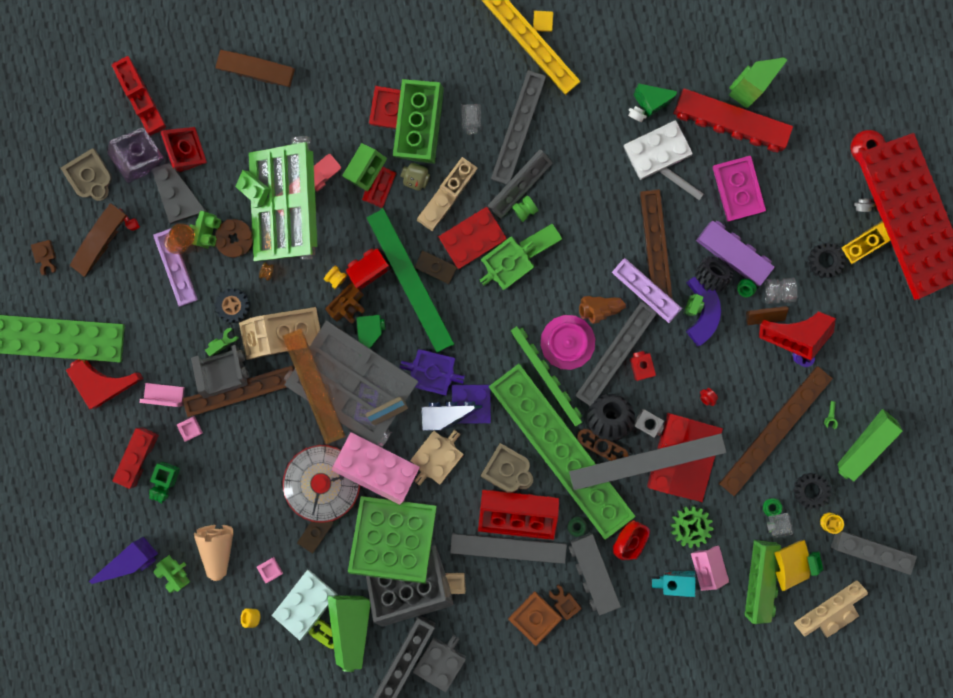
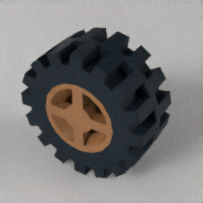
[215,288,251,323]

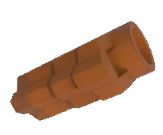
[579,296,626,324]

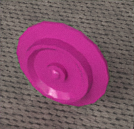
[541,315,595,370]

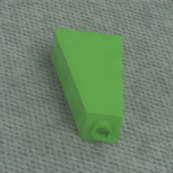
[837,409,903,481]
[328,595,371,672]

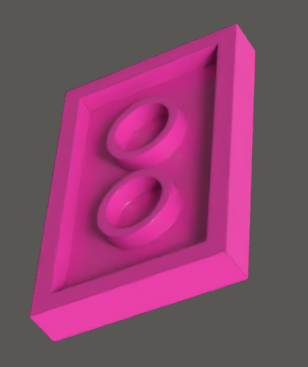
[713,156,766,222]

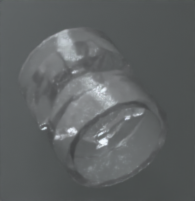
[764,277,797,304]

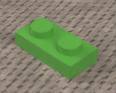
[235,170,270,206]
[683,294,704,316]

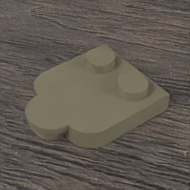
[61,148,112,201]
[481,443,533,493]

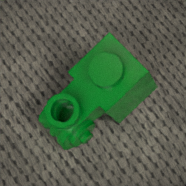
[149,462,181,504]

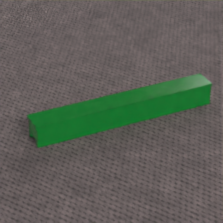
[366,208,455,353]

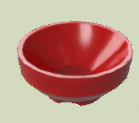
[851,130,886,162]

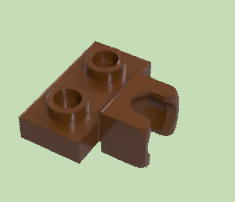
[325,282,365,323]

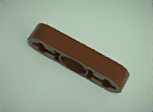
[577,429,628,461]

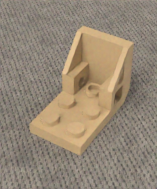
[239,307,320,360]

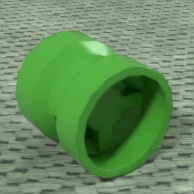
[512,196,538,222]

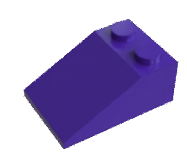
[89,537,158,584]

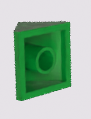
[633,83,677,118]

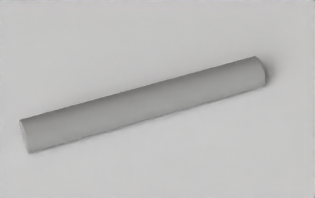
[659,168,703,200]

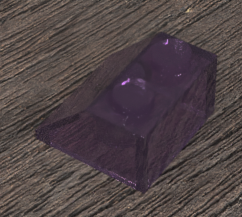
[107,127,164,183]

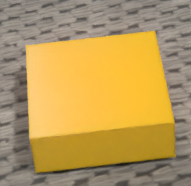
[533,11,553,32]

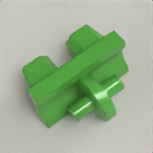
[189,211,221,249]
[154,555,190,593]

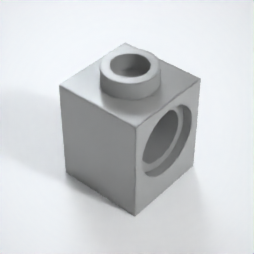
[634,409,664,438]

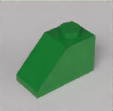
[356,315,386,356]

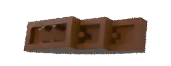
[215,50,295,87]
[70,203,128,277]

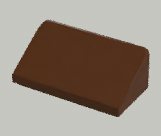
[746,306,788,325]

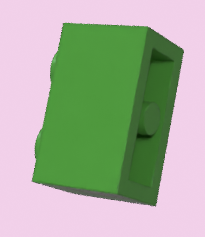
[342,143,387,191]

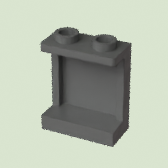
[191,345,249,398]

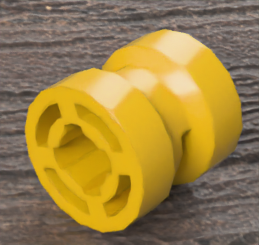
[820,513,844,534]

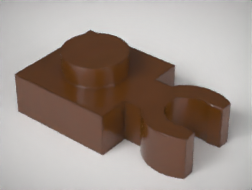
[31,240,56,276]
[549,584,582,620]

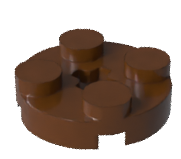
[215,219,253,258]

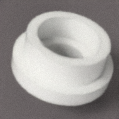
[628,106,647,122]

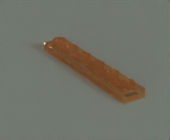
[282,328,345,444]

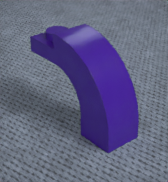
[686,276,721,346]

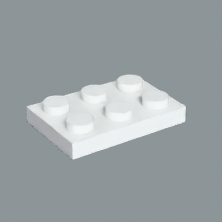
[623,120,693,180]

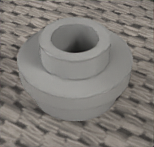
[854,198,875,212]

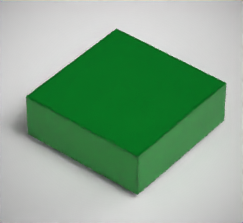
[807,551,823,576]

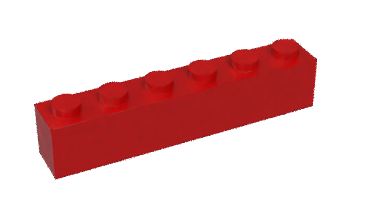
[673,88,793,152]

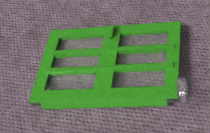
[249,136,317,261]

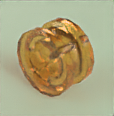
[259,262,274,281]

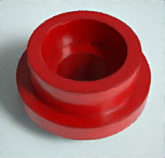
[700,388,718,406]

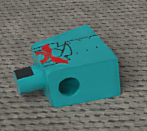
[652,571,695,597]

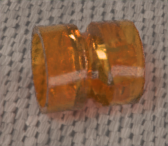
[164,223,195,254]

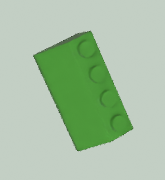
[729,58,787,109]
[393,79,444,164]
[745,540,782,624]

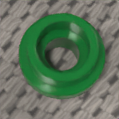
[737,279,757,297]
[763,498,782,518]

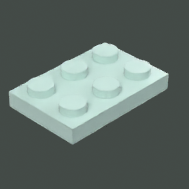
[272,570,338,640]

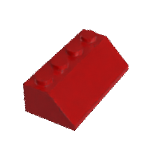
[478,490,559,540]

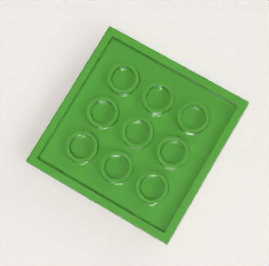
[348,496,437,584]

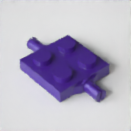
[400,349,465,395]

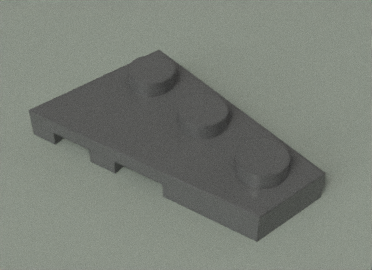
[152,163,207,223]

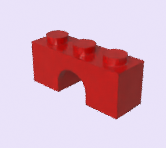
[112,427,159,489]

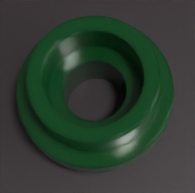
[567,517,587,537]

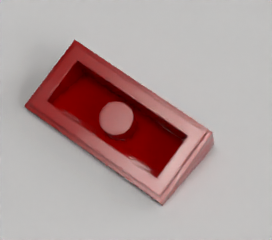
[362,166,396,208]

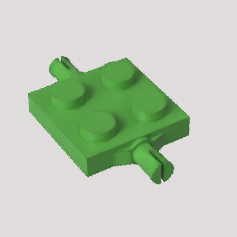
[480,236,536,290]

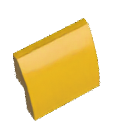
[774,540,810,591]

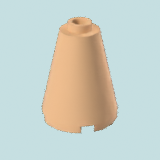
[194,525,234,581]

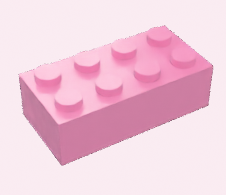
[332,432,420,505]

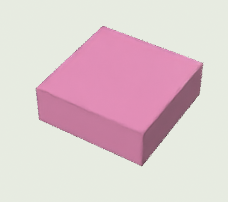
[177,416,203,442]
[257,557,283,583]

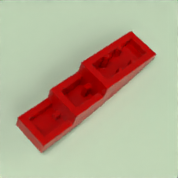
[111,56,166,136]

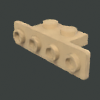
[794,581,868,638]

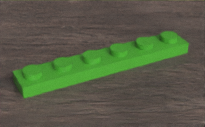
[510,326,582,426]

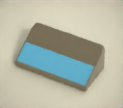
[366,396,408,425]

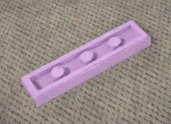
[153,229,198,307]
[612,258,683,323]

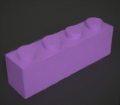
[696,221,774,286]

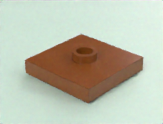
[508,591,563,646]

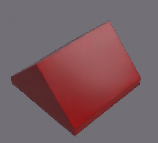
[161,127,207,172]

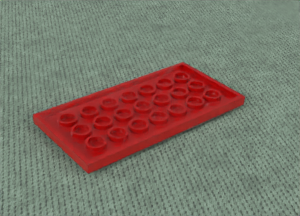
[856,133,953,300]

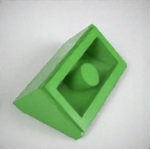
[520,224,562,259]

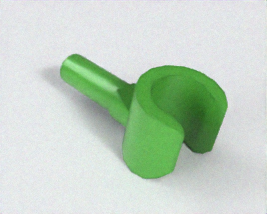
[824,401,838,429]

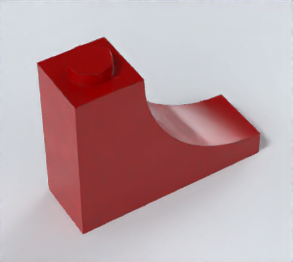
[759,311,836,360]
[66,359,143,409]

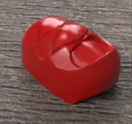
[613,520,650,560]

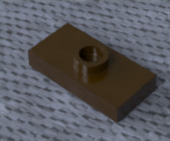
[414,251,457,284]
[297,521,335,554]

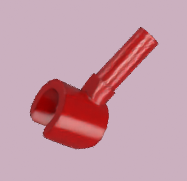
[120,209,140,231]

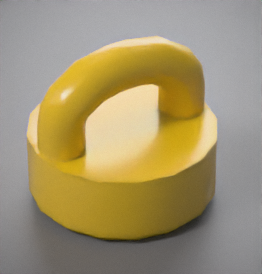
[241,609,260,628]

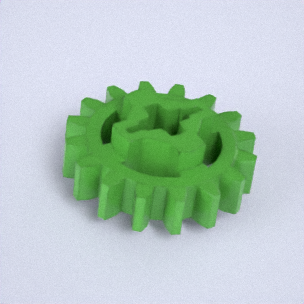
[670,506,713,548]

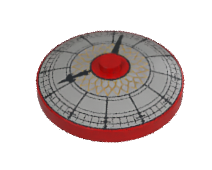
[283,445,360,522]

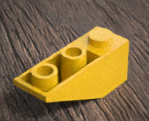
[842,221,890,264]

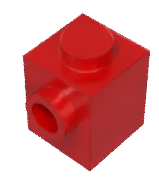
[629,351,656,381]

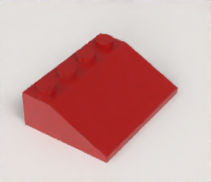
[647,413,723,502]

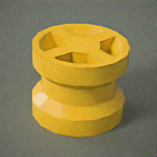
[323,265,348,290]

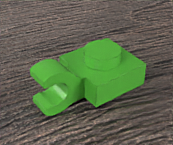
[205,328,239,356]

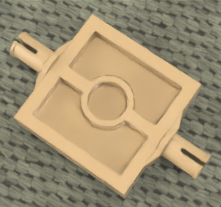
[410,430,464,485]

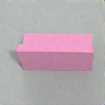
[139,383,185,407]
[691,546,729,591]

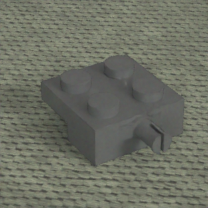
[413,635,466,693]

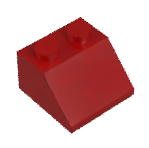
[346,248,391,290]

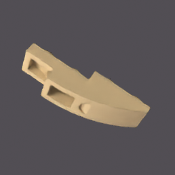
[417,157,478,231]

